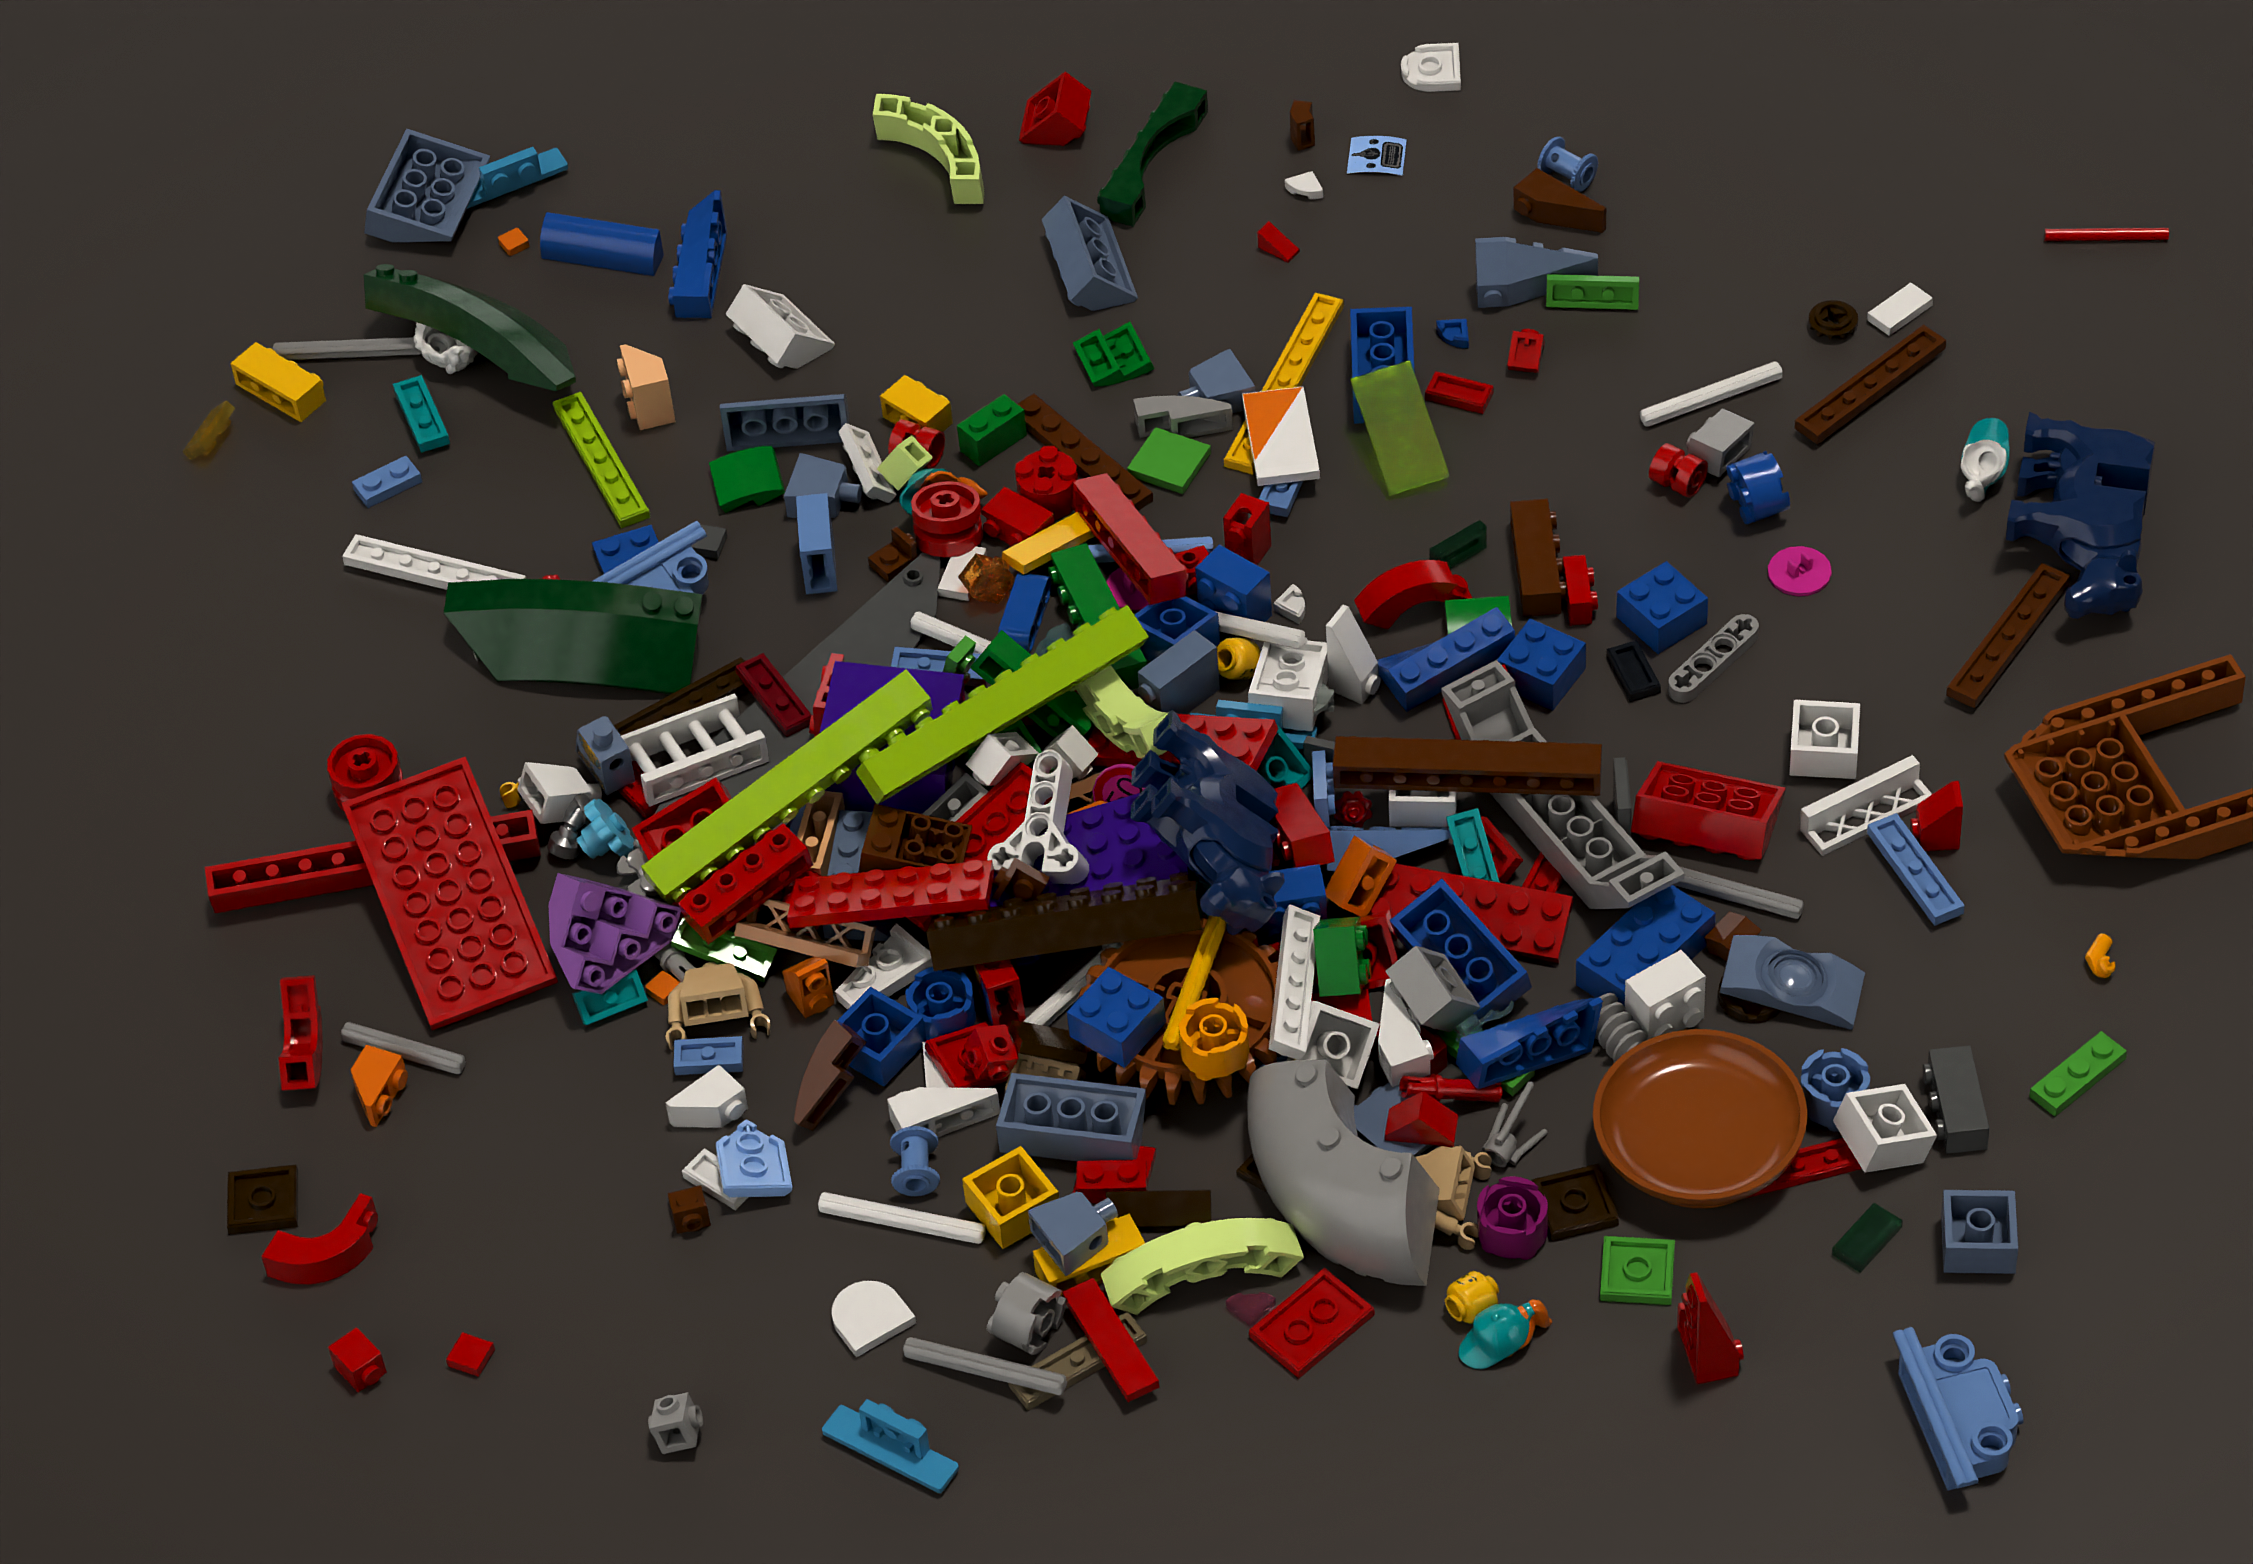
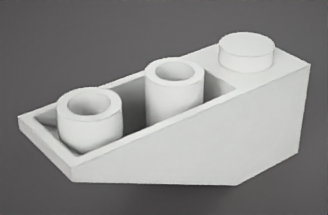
[1378,978,1434,1087]

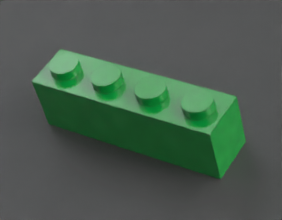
[970,630,1093,738]

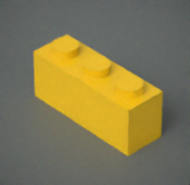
[230,342,326,422]
[1033,1213,1145,1296]

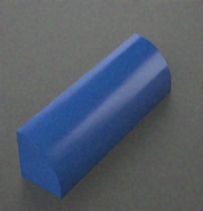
[540,212,664,276]

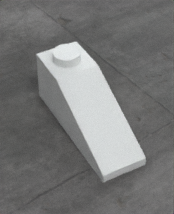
[1326,604,1381,704]
[887,1087,1000,1137]

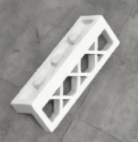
[1800,755,1932,856]

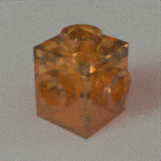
[958,553,1015,604]

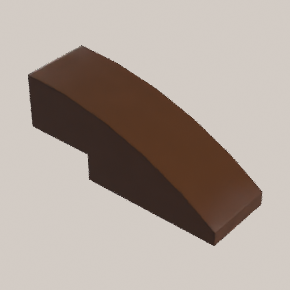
[794,1020,867,1131]

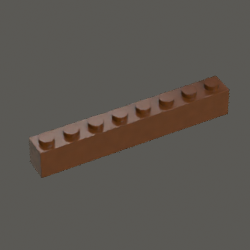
[1333,736,1602,796]

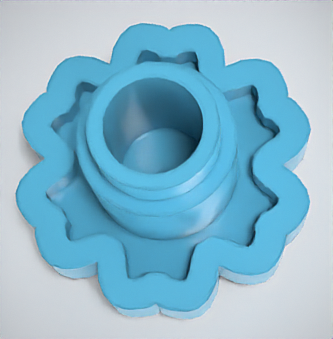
[577,798,635,859]

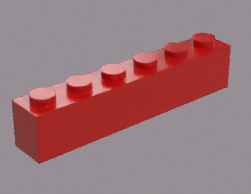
[1072,473,1189,605]

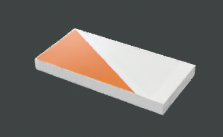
[1242,386,1320,486]

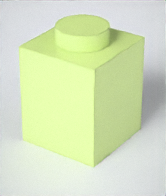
[877,435,933,491]

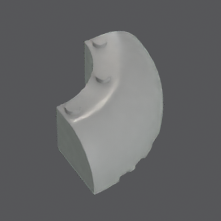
[1247,1060,1440,1286]

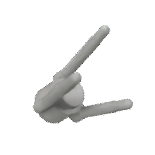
[1482,1082,1548,1167]

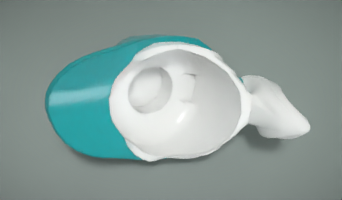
[1961,418,2010,502]

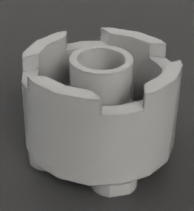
[986,1272,1066,1355]

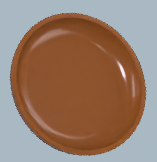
[1593,1029,1807,1208]

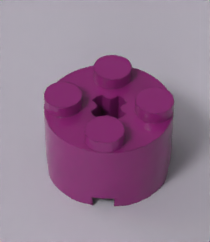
[1477,1176,1548,1260]

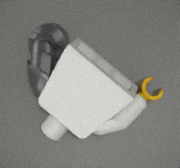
[500,762,602,859]

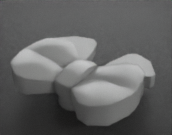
[616,847,659,896]

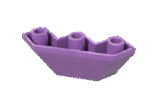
[548,873,681,994]

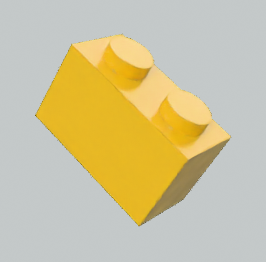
[880,375,953,431]

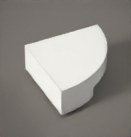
[1285,171,1324,199]
[1273,584,1306,624]

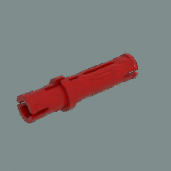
[1399,1075,1502,1102]

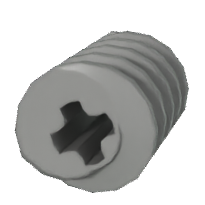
[1595,993,1648,1063]

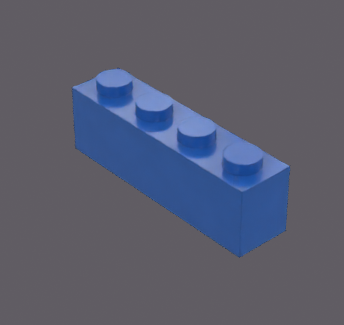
[668,190,727,318]
[1377,607,1515,712]
[1456,997,1603,1089]

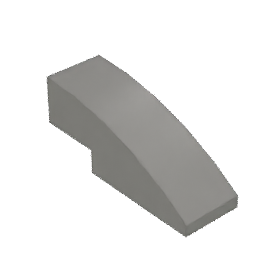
[1133,395,1233,438]

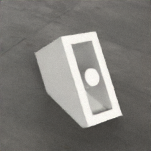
[965,732,1039,786]
[665,1065,748,1128]

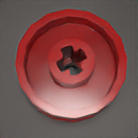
[911,481,983,558]
[327,734,404,811]

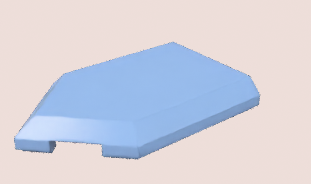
[715,1119,792,1197]

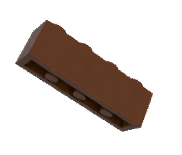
[1510,498,1567,617]

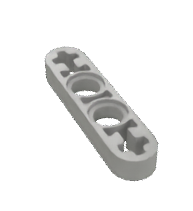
[1668,614,1759,703]

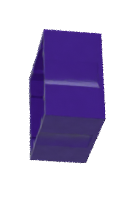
[820,661,965,814]

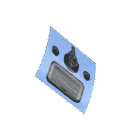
[1347,136,1407,176]

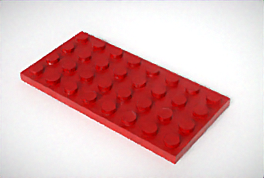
[341,756,558,1031]

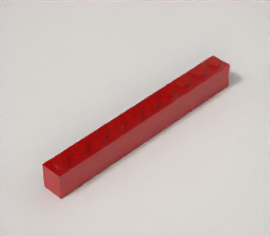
[205,809,541,913]

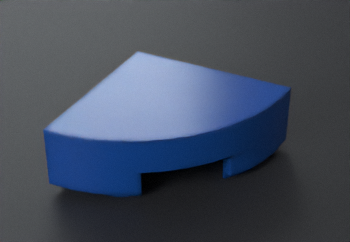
[1436,319,1469,348]

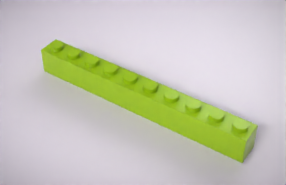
[856,605,1149,805]
[641,669,933,904]

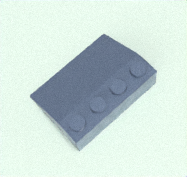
[364,128,490,242]

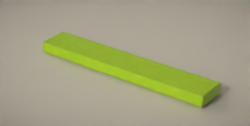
[553,391,650,528]

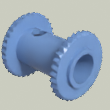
[1537,136,1598,192]
[890,1126,940,1196]

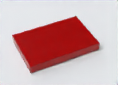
[1249,1267,1375,1378]

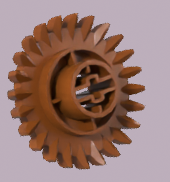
[1078,917,1278,1105]

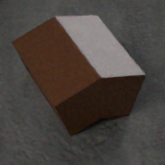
[1290,100,1315,151]
[1704,911,1762,962]

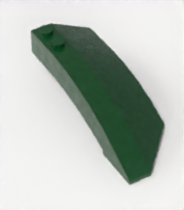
[364,264,576,391]
[443,579,702,694]

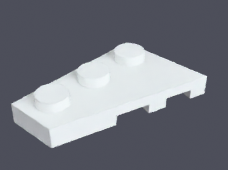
[835,923,933,1010]

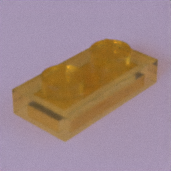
[182,400,235,460]

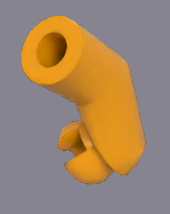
[2085,933,2116,978]

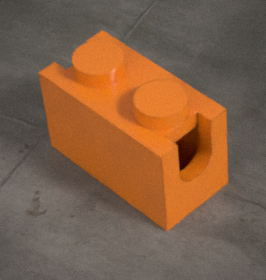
[1325,835,1397,917]

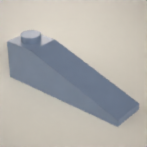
[1475,237,1598,308]

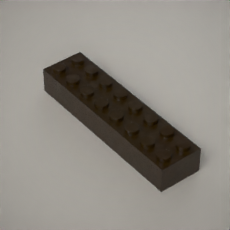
[927,872,1205,971]

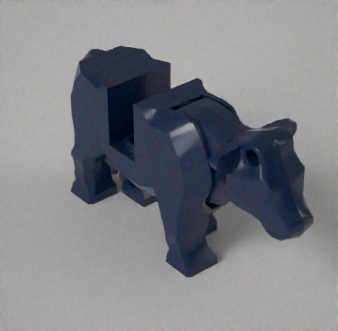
[2006,412,2155,619]
[1131,710,1285,935]

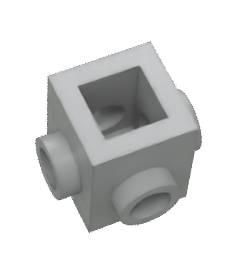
[648,1392,703,1454]

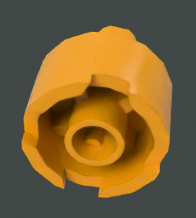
[1178,998,1249,1081]

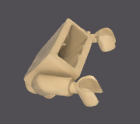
[665,962,770,1051]
[1415,1145,1492,1250]

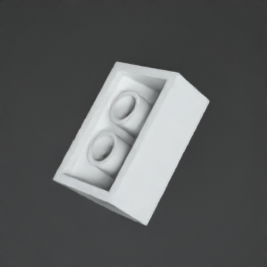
[726,284,835,369]

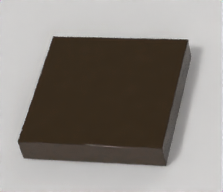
[1009,1020,1088,1065]
[1531,1163,1619,1241]
[227,1164,298,1235]

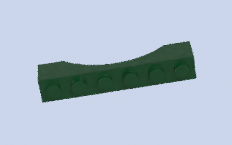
[1097,82,1208,227]

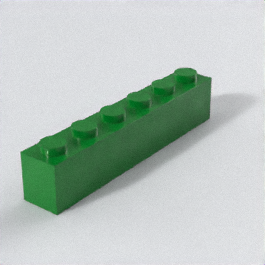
[1048,543,1147,690]

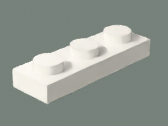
[838,423,897,503]

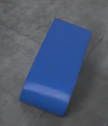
[998,572,1051,652]

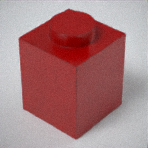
[328,1327,387,1393]

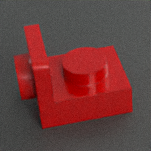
[1507,329,1545,373]

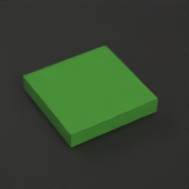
[1127,427,1211,494]
[1600,1236,1675,1305]

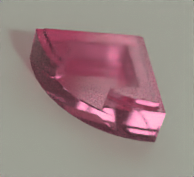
[1226,1292,1276,1327]

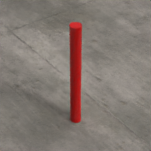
[2044,228,2169,241]

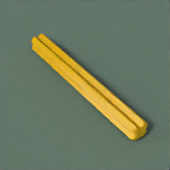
[1162,915,1226,1051]

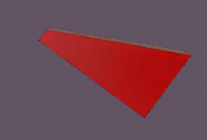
[1257,221,1300,263]

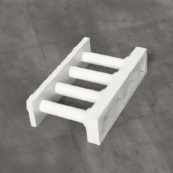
[621,693,769,806]

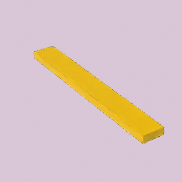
[1224,292,1344,475]

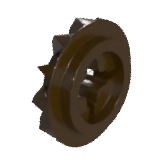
[1809,300,1858,340]

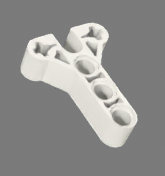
[987,750,1089,884]

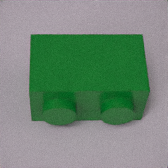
[957,394,1027,467]

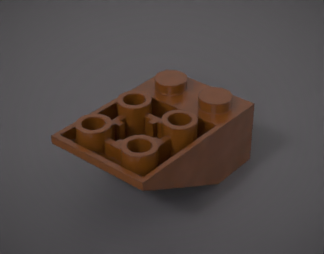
[858,804,972,873]

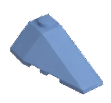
[1320,826,1452,877]

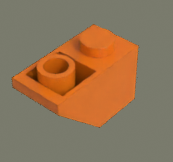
[782,957,835,1018]
[350,1045,408,1127]

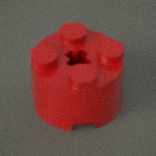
[1015,446,1078,520]

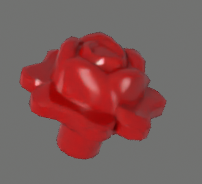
[1334,790,1372,828]

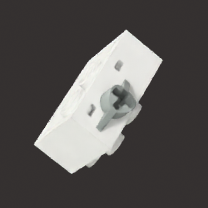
[1248,640,1334,731]

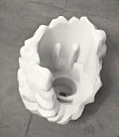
[414,322,479,374]

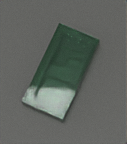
[1429,520,1487,569]
[1832,1203,1903,1273]

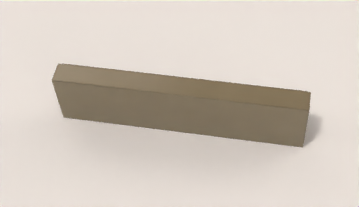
[1008,1311,1147,1411]

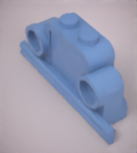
[593,520,709,594]
[1893,1327,2024,1491]

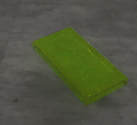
[1350,360,1449,496]

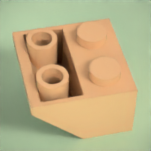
[616,344,676,430]

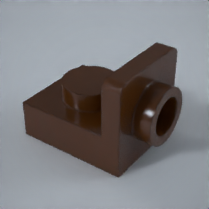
[868,526,918,583]
[992,858,1050,902]
[667,1185,711,1234]

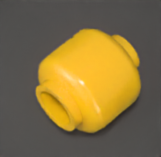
[1217,638,1261,680]
[1445,1271,1499,1324]

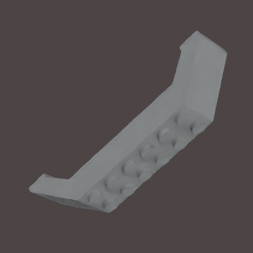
[1441,660,1685,909]

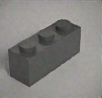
[1922,1045,1989,1154]

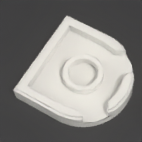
[1401,43,1461,92]
[832,1281,916,1358]

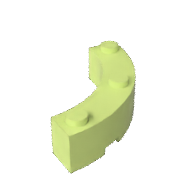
[873,94,984,204]
[1070,665,1169,759]
[1100,1218,1304,1315]

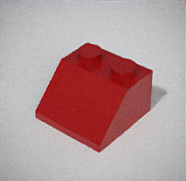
[1019,71,1092,146]

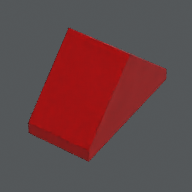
[1385,1091,1458,1147]

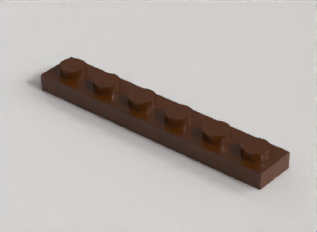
[1794,324,1946,444]
[1018,393,1153,511]
[1946,563,2070,708]

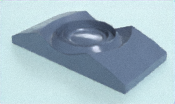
[1719,935,1865,1030]

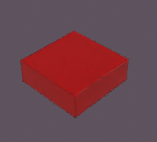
[446,1332,495,1377]

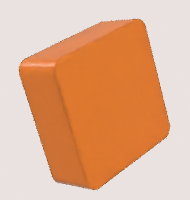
[498,228,530,256]
[645,971,680,1005]

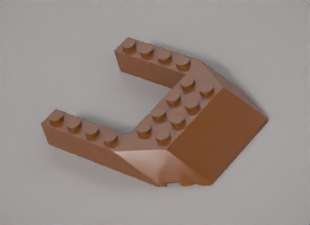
[2004,654,2253,859]

